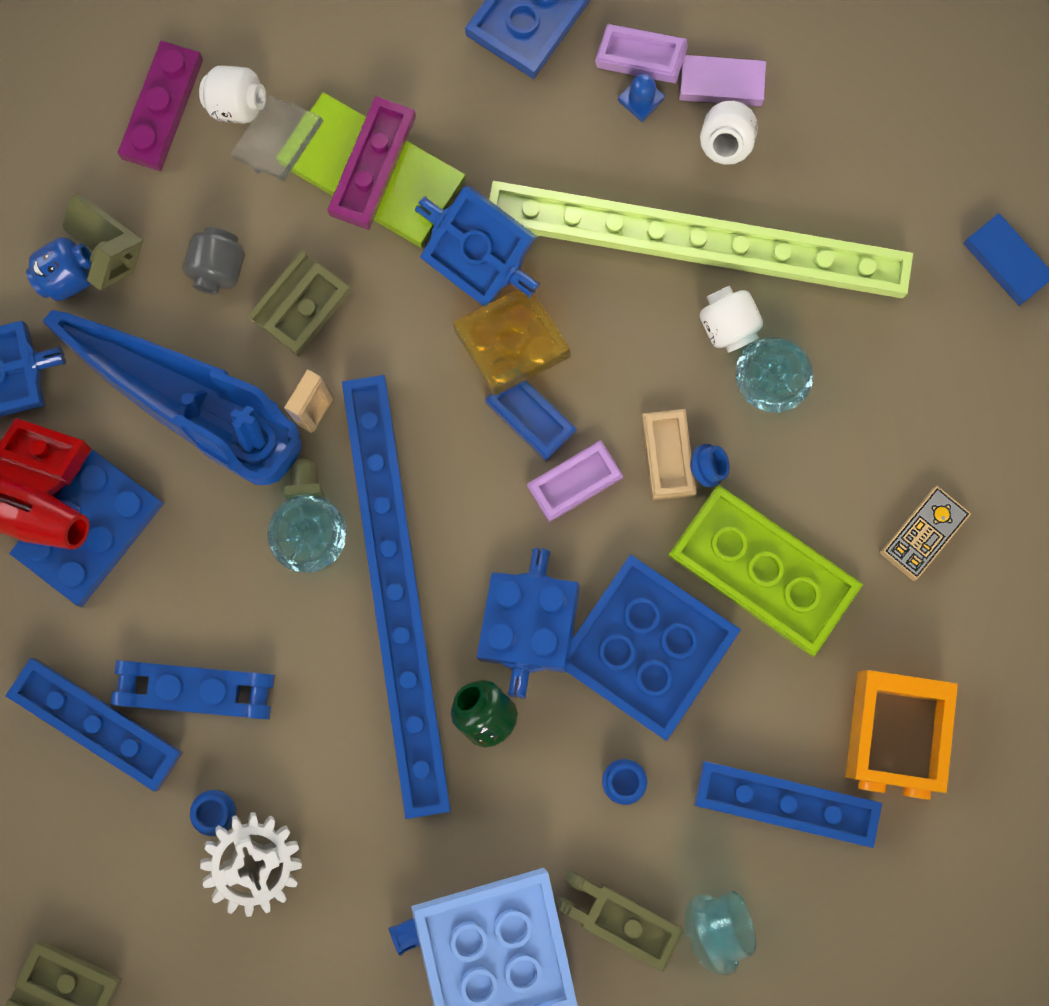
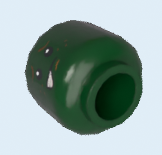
[451,680,518,748]

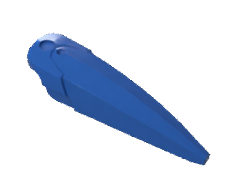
[42,310,302,485]

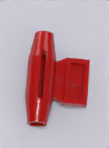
[0,418,92,550]

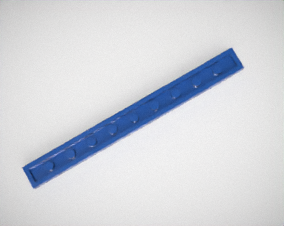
[342,375,451,819]

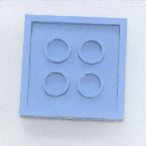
[411,868,578,1006]

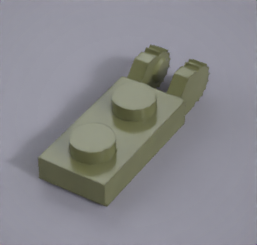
[554,870,684,972]

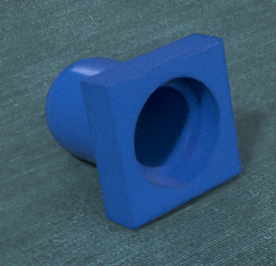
[618,74,665,122]

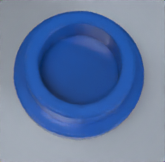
[690,444,730,487]
[602,759,647,805]
[190,790,236,836]

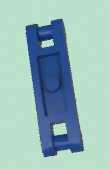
[110,660,275,720]

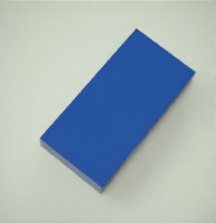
[963,213,1049,306]
[485,370,577,461]

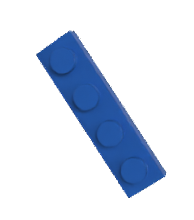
[5,658,183,792]
[693,761,882,848]

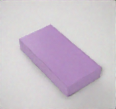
[595,24,688,84]
[679,55,766,106]
[527,440,624,523]

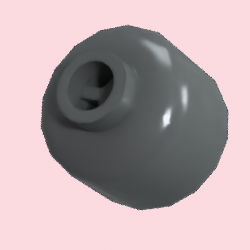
[182,227,245,295]

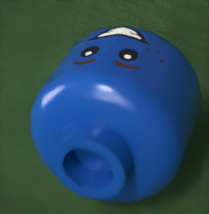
[26,237,92,301]

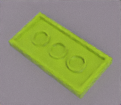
[278,92,466,248]
[668,484,863,657]

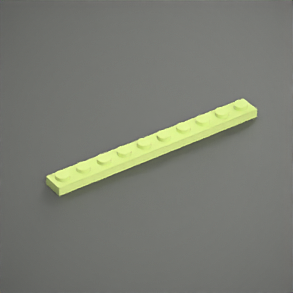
[489,181,913,299]

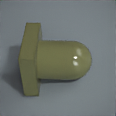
[284,457,325,507]

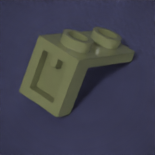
[63,194,143,290]

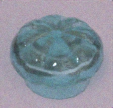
[735,337,813,413]
[267,495,346,573]
[685,890,756,976]

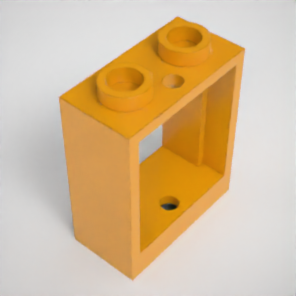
[845,670,958,800]

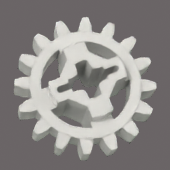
[200,812,302,917]

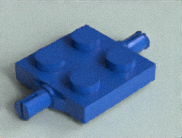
[415,186,540,308]
[0,321,66,417]
[476,548,580,699]

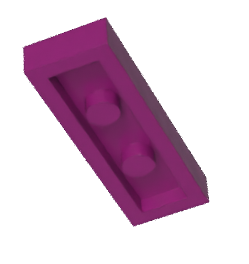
[118,40,203,171]
[327,96,416,230]

